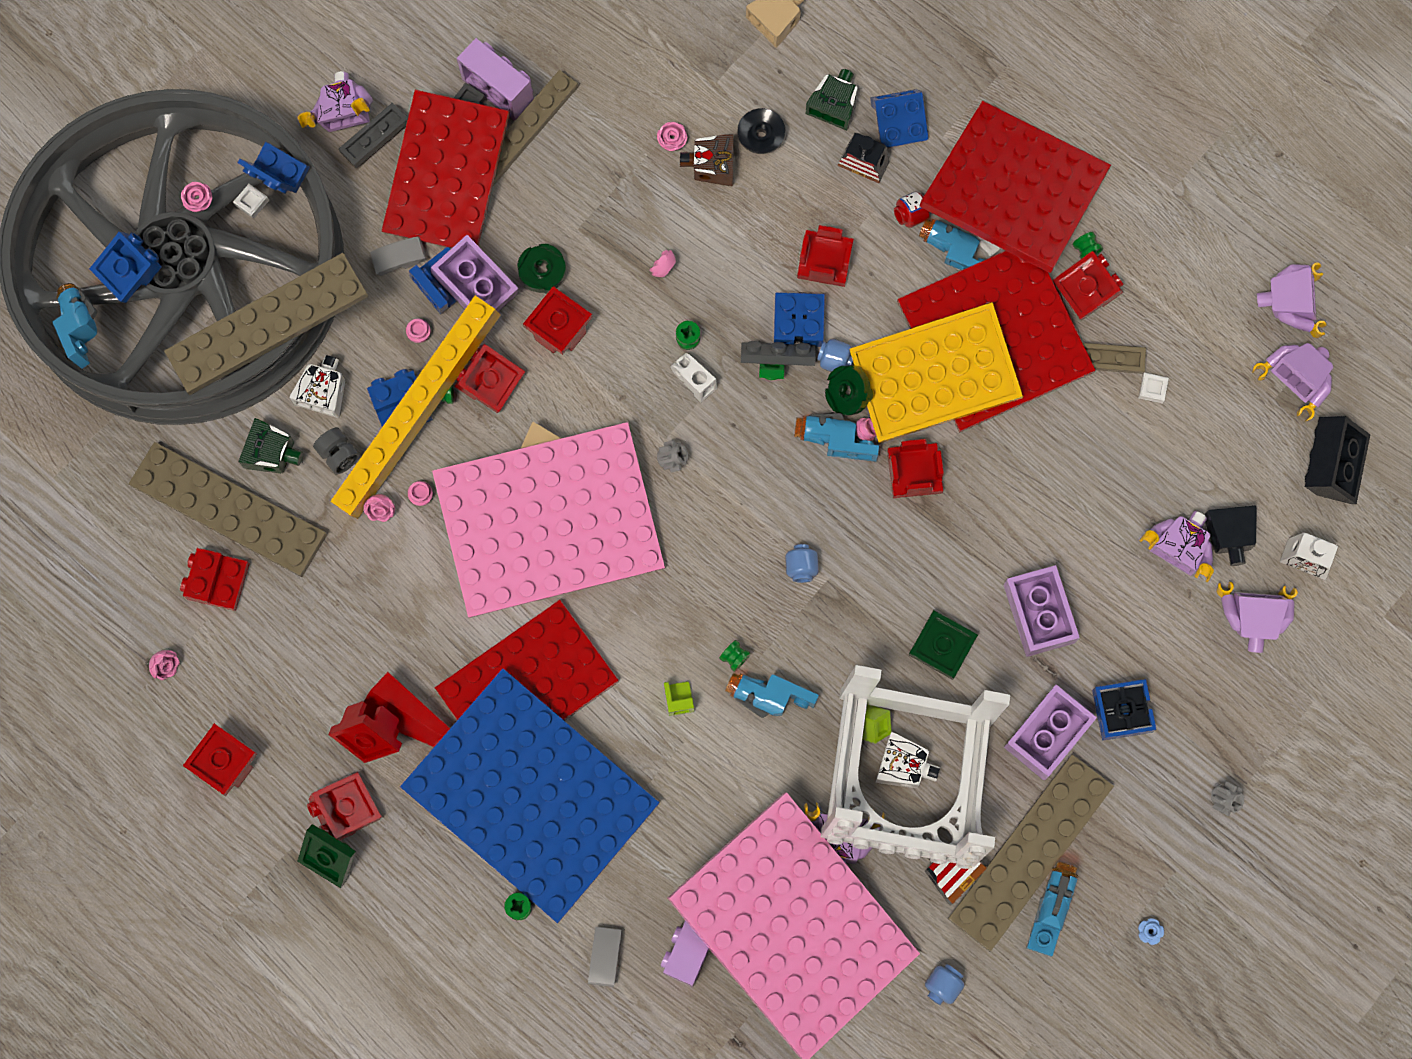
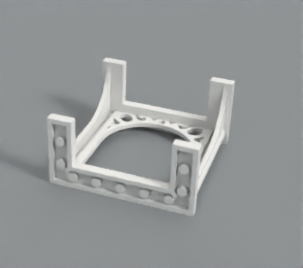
[820,665,1010,869]

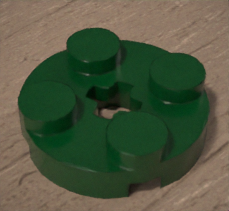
[517,244,566,294]
[825,366,873,415]

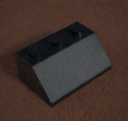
[1304,416,1370,504]

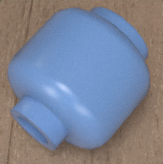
[817,339,853,372]
[785,544,819,583]
[925,964,964,1005]

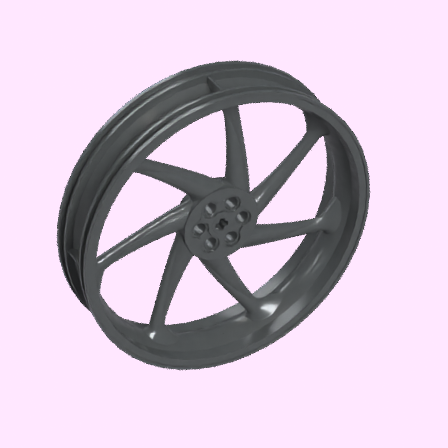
[0,89,344,425]

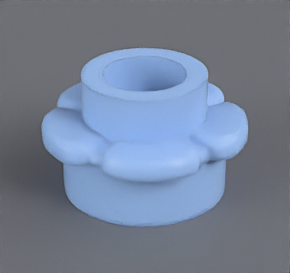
[1138,918,1164,945]

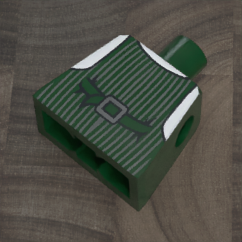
[805,69,858,131]
[238,418,303,474]

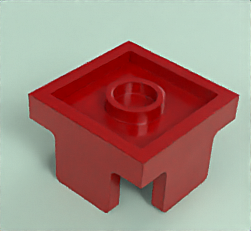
[797,225,854,287]
[523,286,593,355]
[887,439,944,498]
[328,701,402,763]
[183,723,257,796]

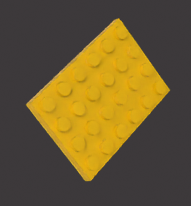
[849,303,1023,444]

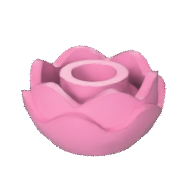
[657,122,687,151]
[181,182,212,212]
[650,249,676,277]
[364,494,395,522]
[149,650,180,680]

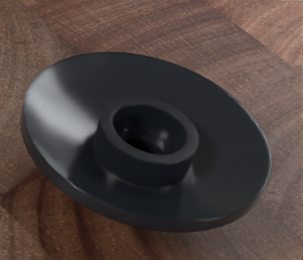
[737,108,786,154]

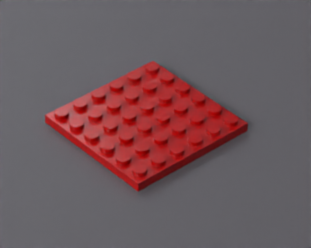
[919,101,1111,273]
[897,251,1096,433]

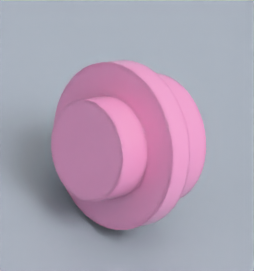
[406,319,431,343]
[855,418,876,441]
[408,481,433,506]

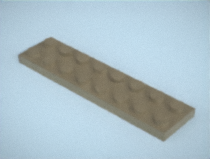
[164,253,368,395]
[129,442,327,577]
[948,754,1114,952]

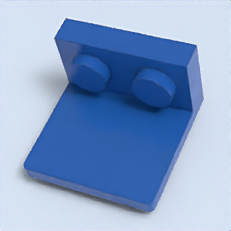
[870,89,928,148]
[237,142,310,194]
[409,247,457,315]

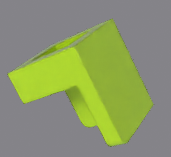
[664,682,694,716]
[862,705,892,744]

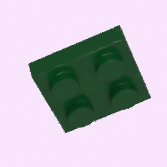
[909,610,978,680]
[297,824,356,888]

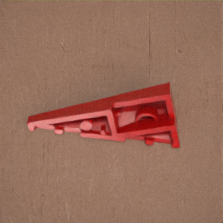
[363,672,450,747]

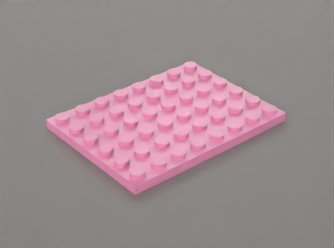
[432,422,665,618]
[667,792,920,1059]

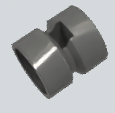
[313,427,360,475]

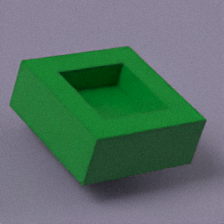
[759,364,785,380]

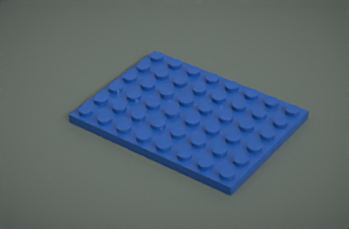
[400,669,660,923]

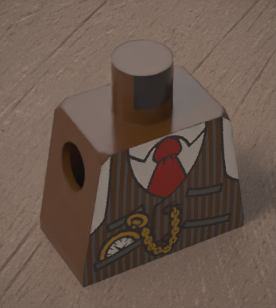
[680,134,733,186]

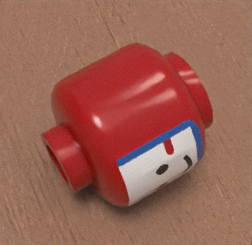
[894,192,930,228]

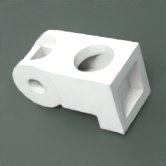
[670,353,717,403]

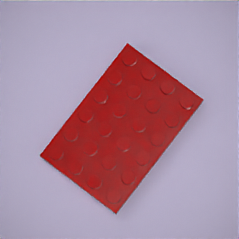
[381,90,510,249]
[434,600,619,721]

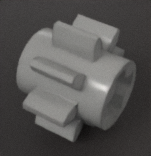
[657,440,688,472]
[1211,781,1244,816]

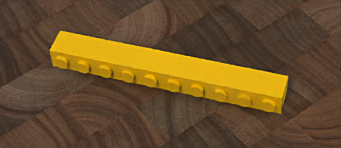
[330,295,501,519]

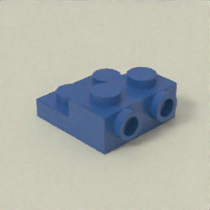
[89,231,162,303]
[367,369,433,427]

